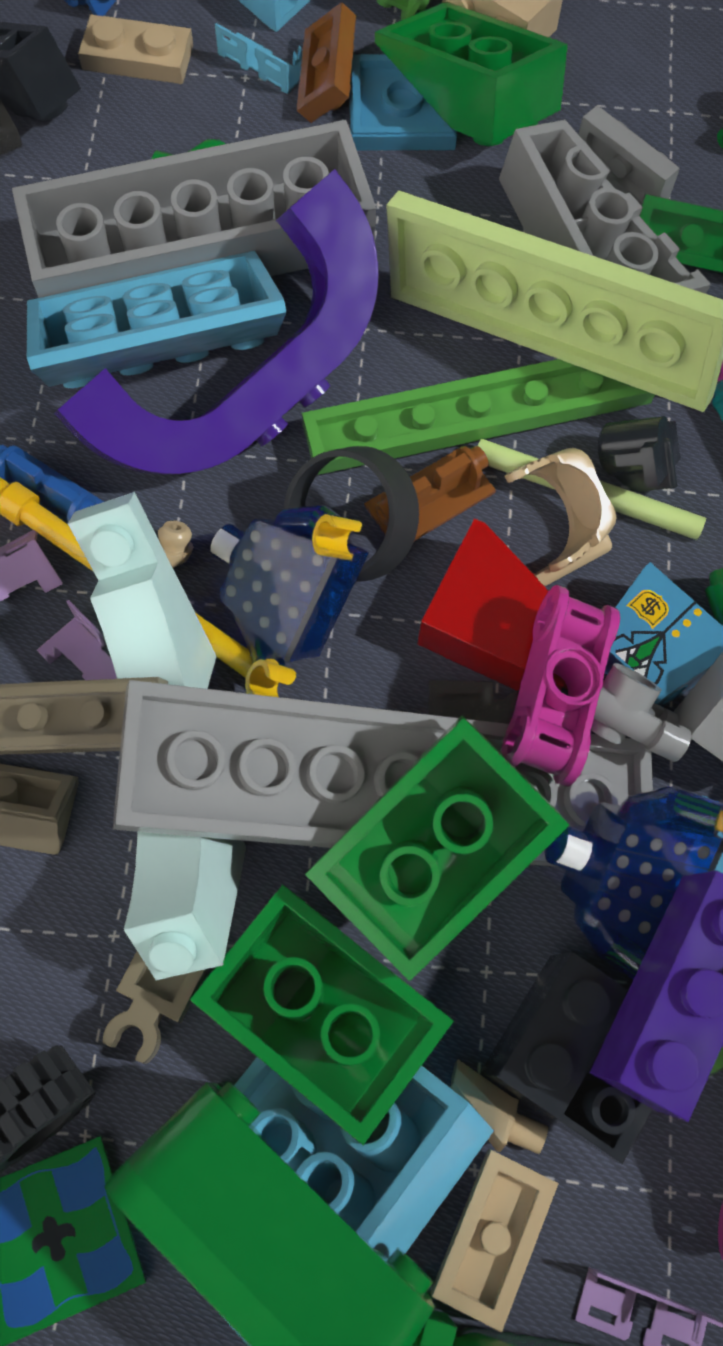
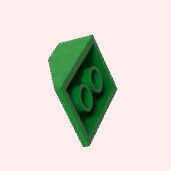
[375,2,568,146]
[305,715,570,982]
[190,885,454,1145]

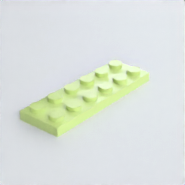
[387,190,723,412]

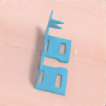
[215,23,302,94]

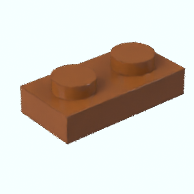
[296,2,356,123]

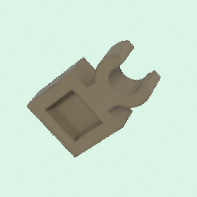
[103,951,209,1064]

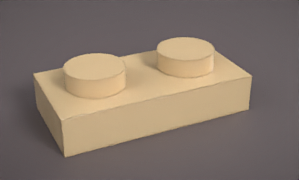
[78,14,193,84]
[430,1149,558,1332]

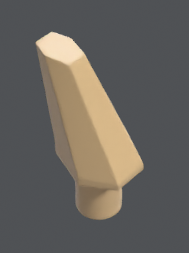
[451,1059,548,1154]

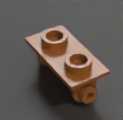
[364,445,496,541]

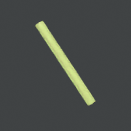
[478,438,706,540]

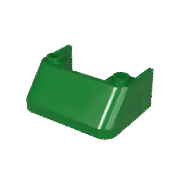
[104,1081,435,1346]

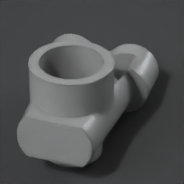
[591,663,691,762]

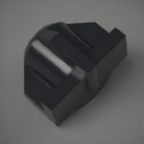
[598,416,681,492]

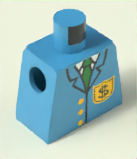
[603,562,723,707]

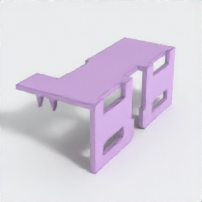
[0,530,63,601]
[37,600,117,680]
[574,1267,723,1346]

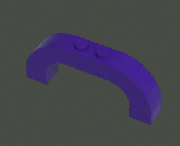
[54,169,378,475]

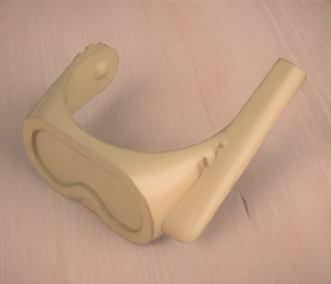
[504,448,616,586]

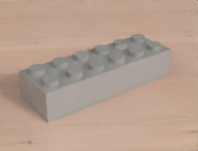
[12,120,376,298]

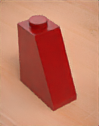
[417,518,568,692]

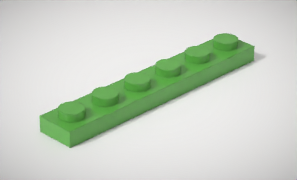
[302,359,655,475]

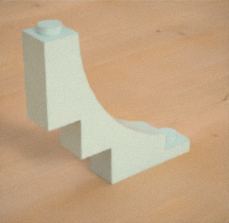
[68,492,246,980]

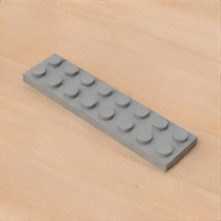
[112,680,656,874]

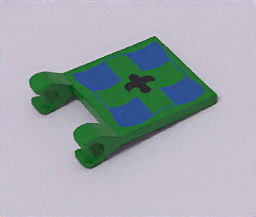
[0,1136,147,1346]

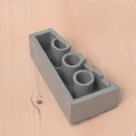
[499,120,711,294]

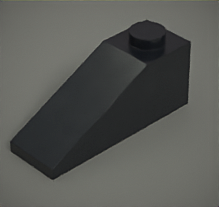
[0,22,81,121]

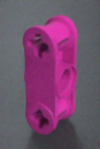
[501,585,620,787]

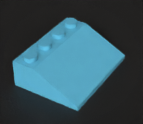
[27,250,286,388]
[224,1057,494,1346]

